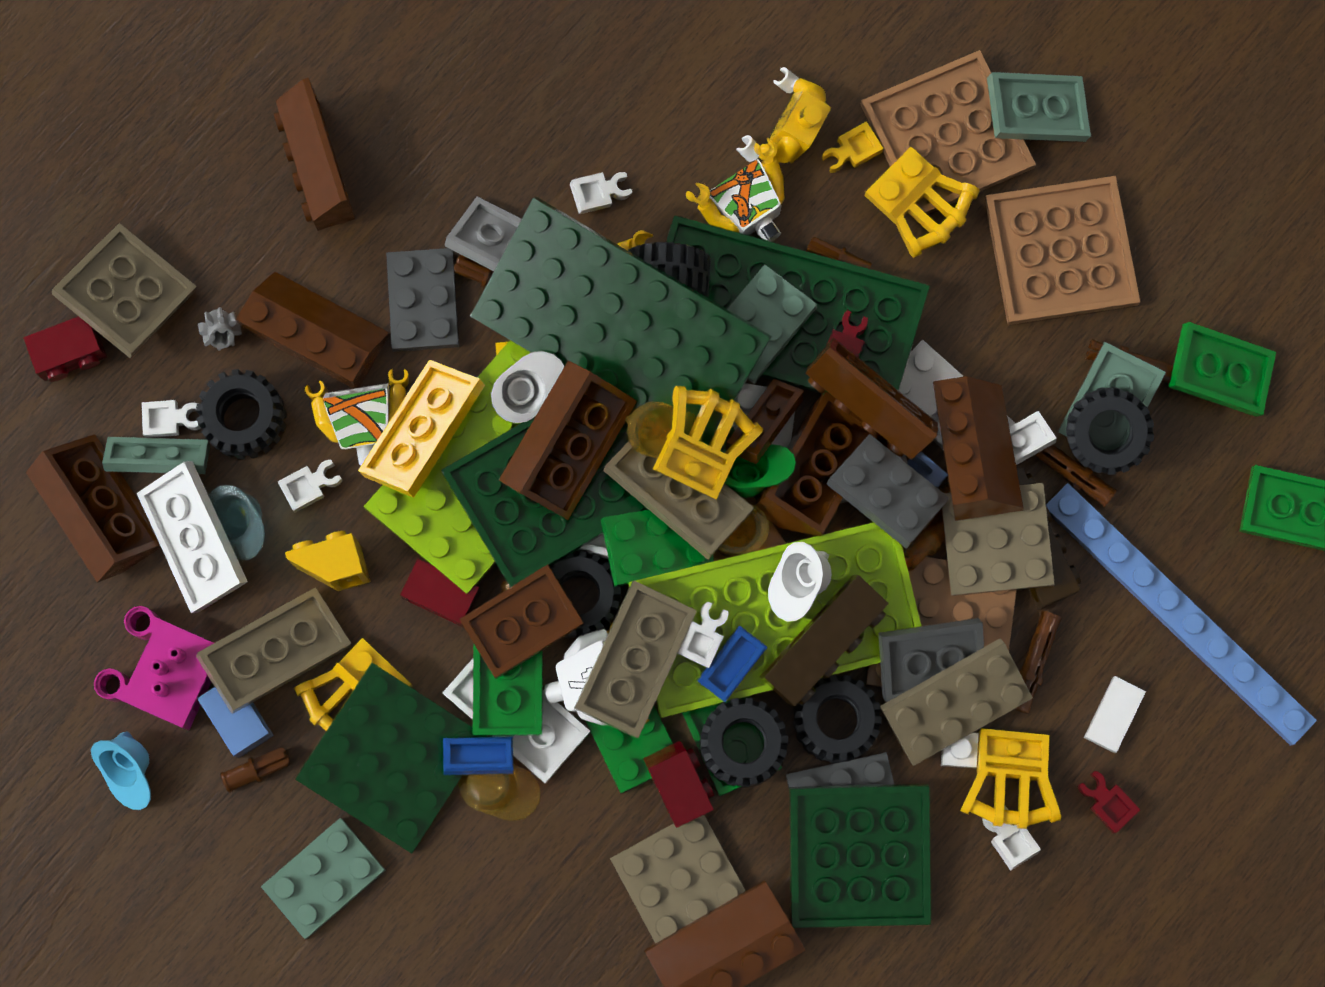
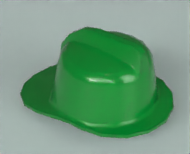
[721,444,796,498]

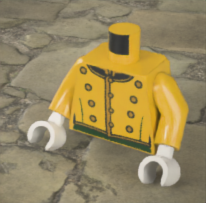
[736,67,831,163]

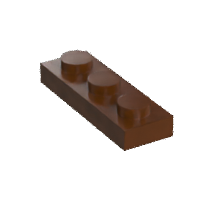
[726,379,804,464]

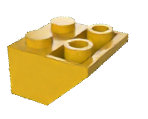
[285,531,371,591]

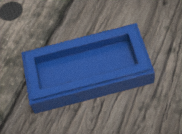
[697,626,767,702]
[443,737,514,775]

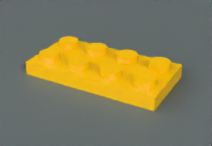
[358,360,485,498]

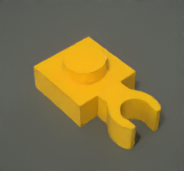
[822,121,883,173]

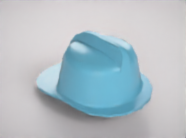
[91,731,151,810]

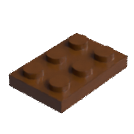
[459,564,585,679]

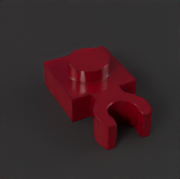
[827,310,868,358]
[1077,771,1140,834]

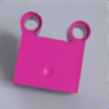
[94,606,214,730]

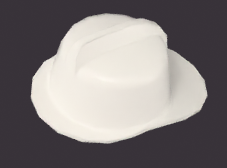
[491,351,564,423]
[768,542,832,621]

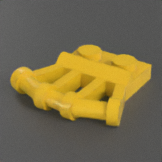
[864,146,980,258]
[653,386,763,500]
[294,638,413,731]
[960,728,1061,829]

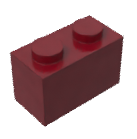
[23,316,107,382]
[400,559,481,628]
[643,741,714,828]

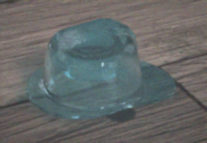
[209,485,265,561]

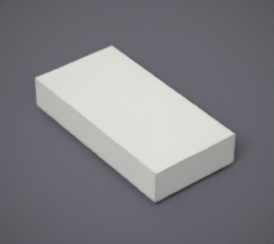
[1084,676,1146,753]

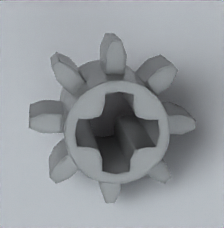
[198,307,242,351]

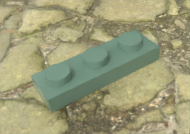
[102,437,210,474]

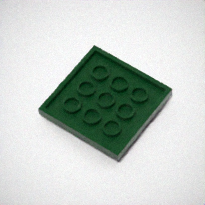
[295,662,487,854]
[789,784,931,928]

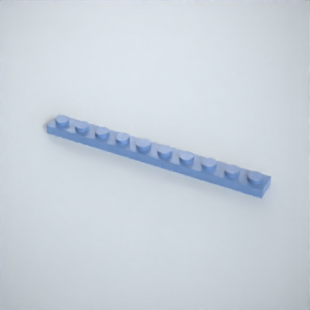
[1046,483,1317,746]

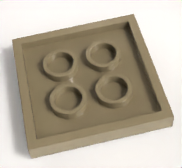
[52,223,197,358]
[942,483,1055,596]
[610,815,745,944]

